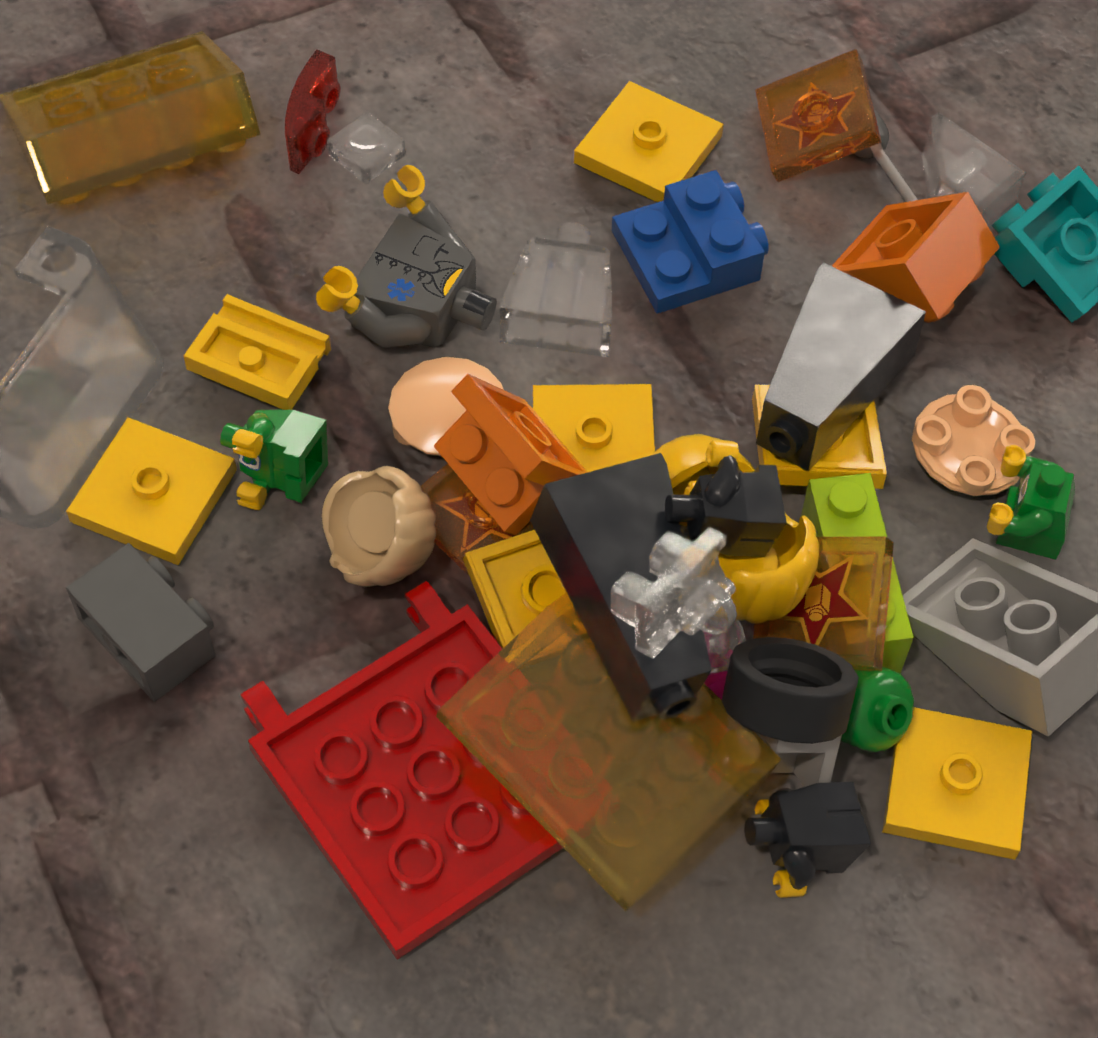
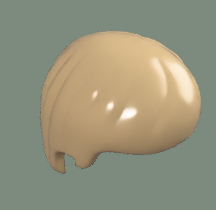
[322,466,436,587]

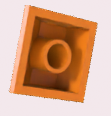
[832,192,1000,323]

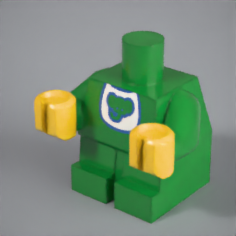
[220,410,328,510]
[987,445,1075,560]

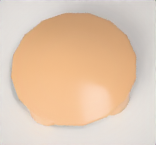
[388,357,504,456]
[912,385,1035,496]

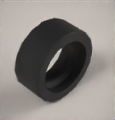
[722,637,859,744]

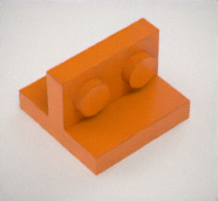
[433,373,587,535]

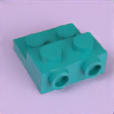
[991,166,1098,323]

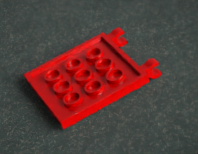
[240,581,621,960]

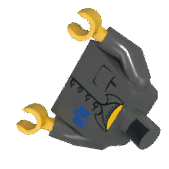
[316,165,497,348]

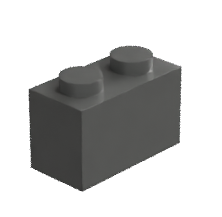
[66,543,216,702]

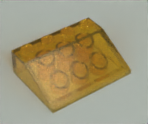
[0,31,261,205]
[436,592,782,911]

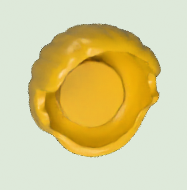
[685,513,819,624]

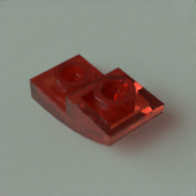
[285,49,341,174]

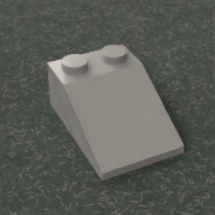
[903,538,1098,736]

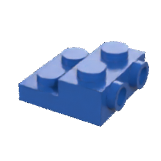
[611,170,769,314]

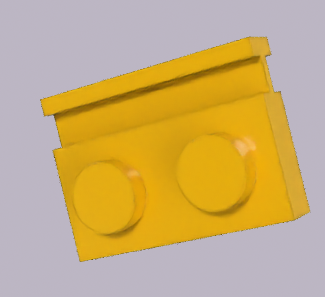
[183,294,331,410]

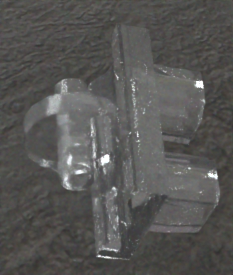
[611,527,737,659]

